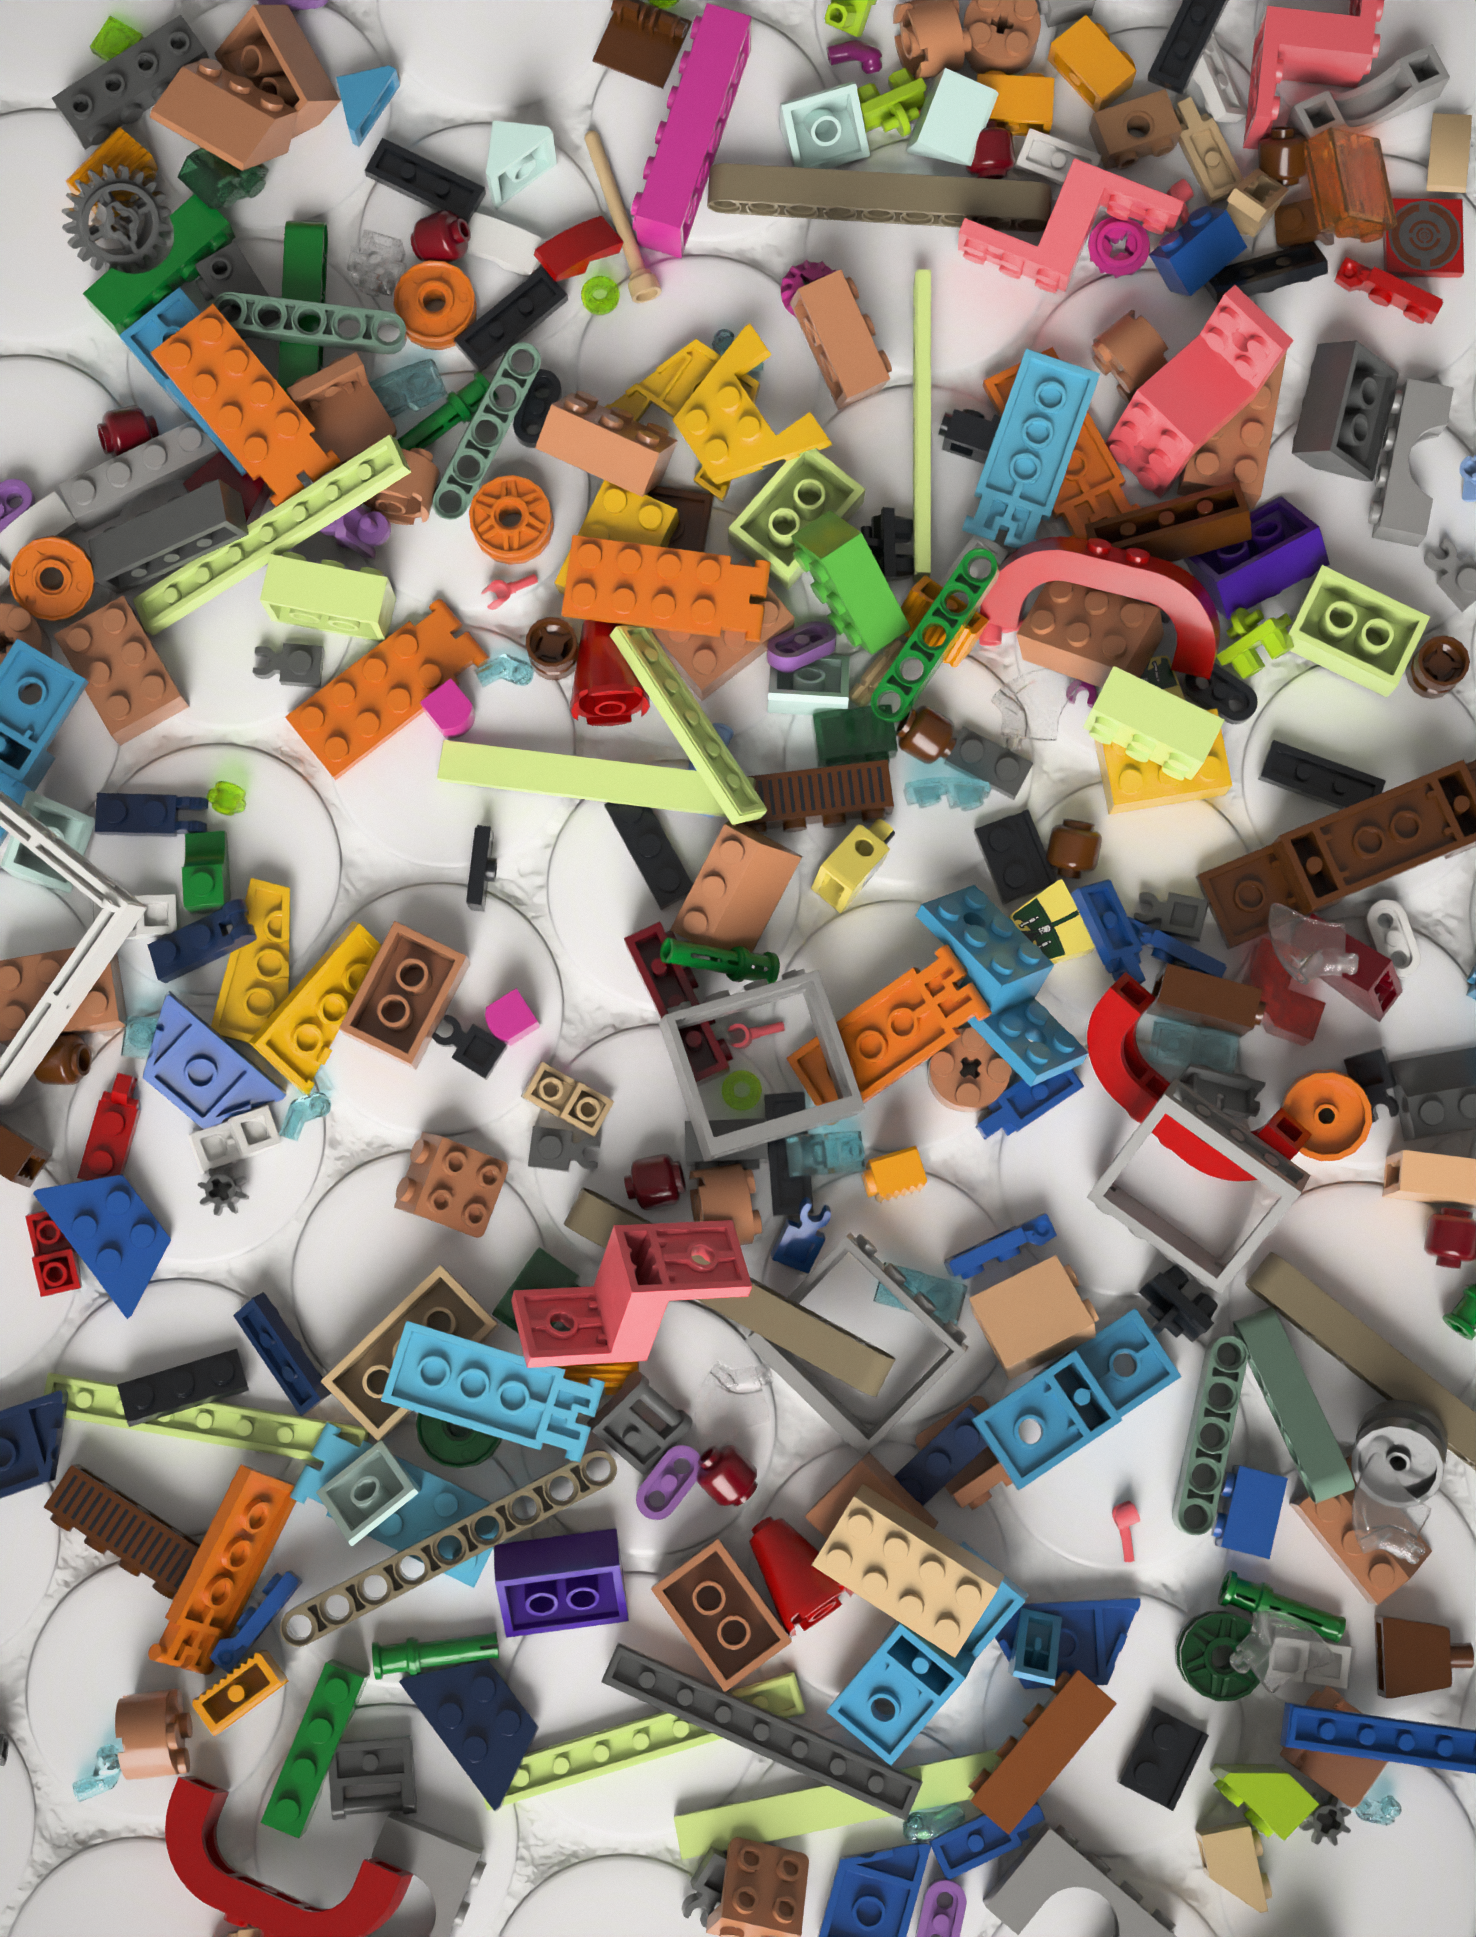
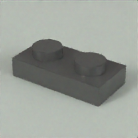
[944,726,1033,800]

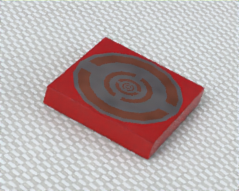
[1383,198,1464,278]

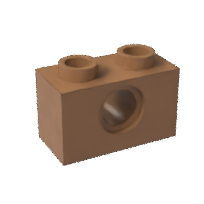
[1089,89,1182,170]

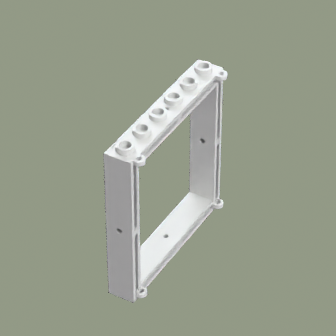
[0,790,147,1105]

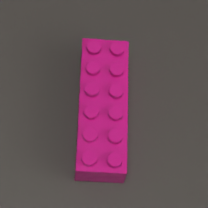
[631,3,751,259]

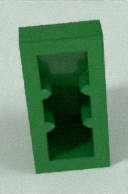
[181,831,231,915]

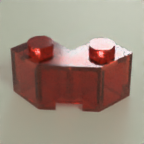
[1242,938,1326,1046]

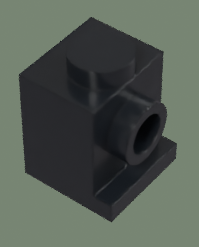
[938,409,1001,464]

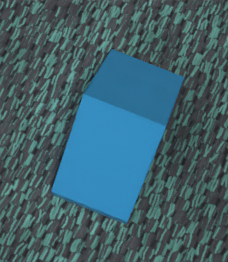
[336,65,400,147]
[1007,1608,1062,1686]

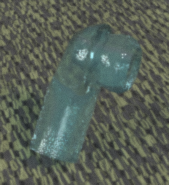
[1350,1795,1402,1826]
[903,1803,965,1843]

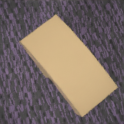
[1426,113,1472,193]
[521,1062,614,1137]

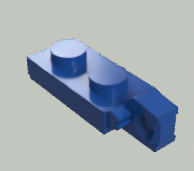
[1071,879,1146,984]
[1128,916,1227,978]
[975,1069,1084,1140]
[943,1213,1057,1280]
[210,1570,303,1673]
[929,1802,1045,1880]

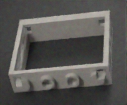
[659,969,865,1162]
[1087,1078,1311,1294]
[745,1232,969,1457]

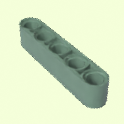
[213,292,407,355]
[432,342,541,520]
[1233,1307,1355,1504]
[1172,1336,1248,1535]

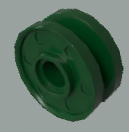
[416,1413,503,1469]
[1175,1611,1267,1701]

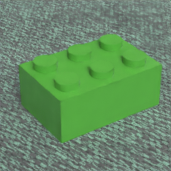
[791,510,911,655]

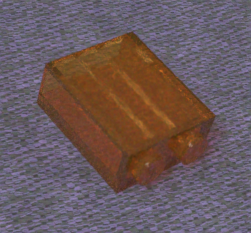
[1302,127,1398,243]

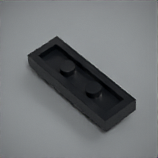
[1148,0,1229,95]
[364,138,486,224]
[1204,241,1328,305]
[454,267,568,372]
[1258,740,1386,810]
[604,802,693,910]
[764,1092,814,1217]
[117,1348,249,1427]

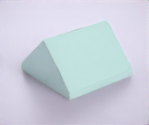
[906,68,999,166]
[779,81,870,169]
[486,120,557,209]
[767,655,850,717]
[0,791,95,893]
[316,1440,421,1546]

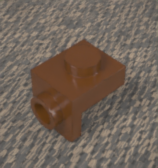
[1274,197,1338,249]

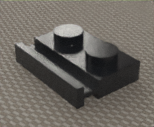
[974,809,1057,905]
[1117,1706,1209,1811]

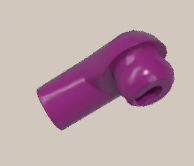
[826,40,882,74]

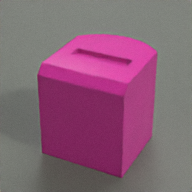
[420,678,476,739]
[485,988,540,1046]

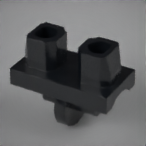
[860,507,914,583]
[1139,1265,1218,1342]

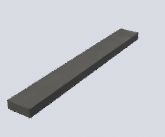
[601,1642,923,1821]

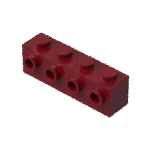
[624,922,733,1087]

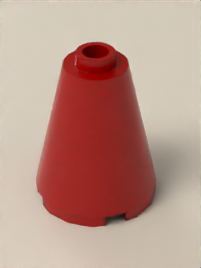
[570,620,650,726]
[749,1516,854,1637]

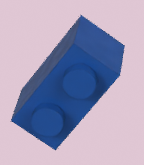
[1149,206,1247,297]
[1211,1465,1288,1559]

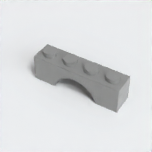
[1286,44,1450,155]
[1368,378,1454,547]
[58,419,219,533]

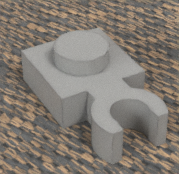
[1424,539,1476,612]

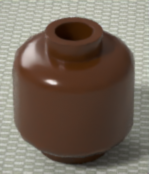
[1258,126,1309,186]
[895,705,957,764]
[1046,819,1102,879]
[33,1033,92,1085]

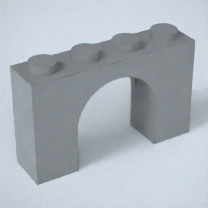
[371,1811,487,1937]
[983,1823,1177,1937]

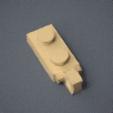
[1174,97,1244,206]

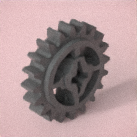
[61,164,172,273]

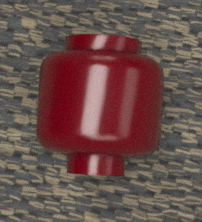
[965,121,1015,180]
[410,210,471,263]
[97,405,159,458]
[624,1154,686,1210]
[1424,1208,1476,1269]
[696,1445,758,1506]

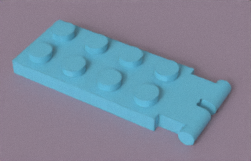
[962,349,1100,549]
[381,1321,605,1463]
[290,1422,499,1588]

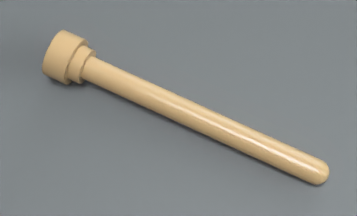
[584,130,662,303]

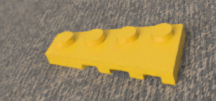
[211,878,290,1044]
[249,921,382,1096]

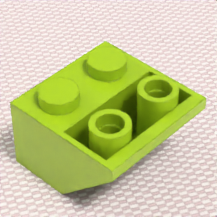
[1210,1764,1319,1841]

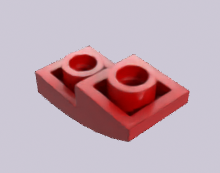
[533,216,624,282]
[25,1210,82,1297]

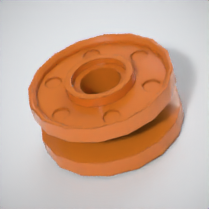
[393,260,477,350]
[469,475,554,565]
[9,535,95,621]

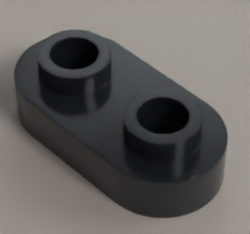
[513,369,562,448]
[1183,663,1258,724]

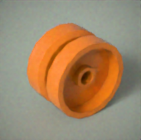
[1280,1069,1372,1161]

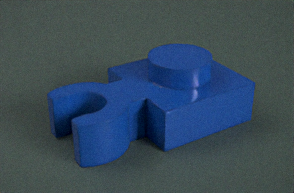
[770,1197,831,1274]

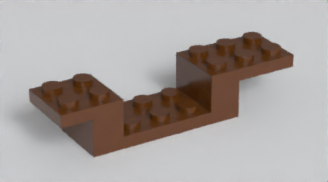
[1196,759,1476,950]

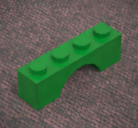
[83,191,236,336]
[260,1659,370,1839]

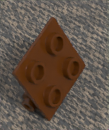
[592,0,692,89]

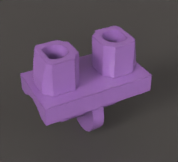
[320,505,391,559]

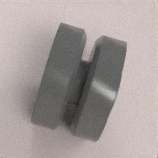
[1351,1400,1448,1508]

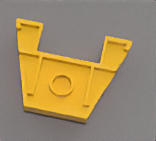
[672,323,832,484]
[605,339,760,502]

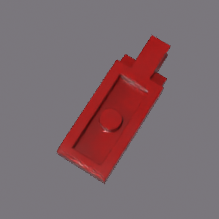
[1334,257,1444,324]
[77,1073,141,1181]

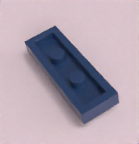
[233,1292,332,1416]
[894,1403,988,1506]

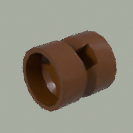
[525,617,579,680]
[1406,635,1470,699]

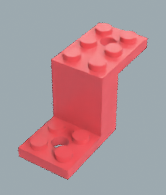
[1243,0,1384,150]
[958,158,1185,293]
[1106,285,1294,499]
[511,1220,752,1368]

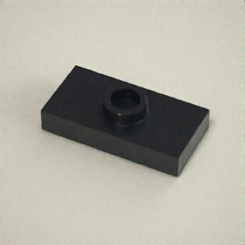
[466,825,497,912]

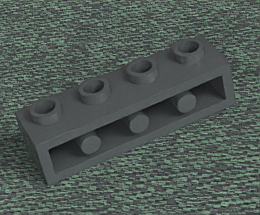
[52,15,209,149]
[88,479,249,595]

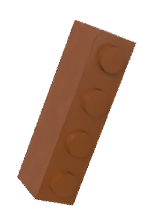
[968,1668,1117,1835]

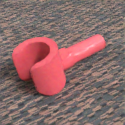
[1166,179,1194,225]
[481,574,538,609]
[979,619,1025,646]
[727,1021,785,1049]
[1112,1501,1140,1562]

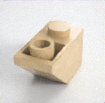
[1195,1821,1272,1913]

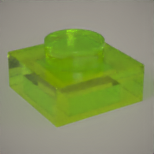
[89,16,144,62]

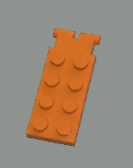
[151,304,341,507]
[983,347,1141,540]
[562,535,771,642]
[285,598,490,781]
[786,944,992,1125]
[148,1464,296,1675]

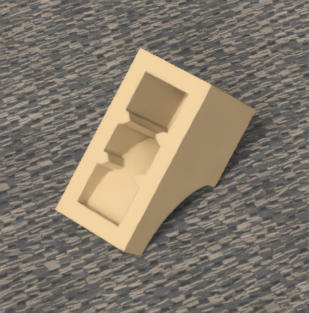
[1226,168,1289,238]

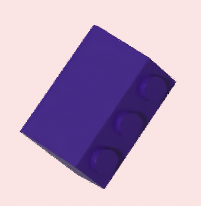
[1184,496,1330,620]
[493,1528,629,1638]

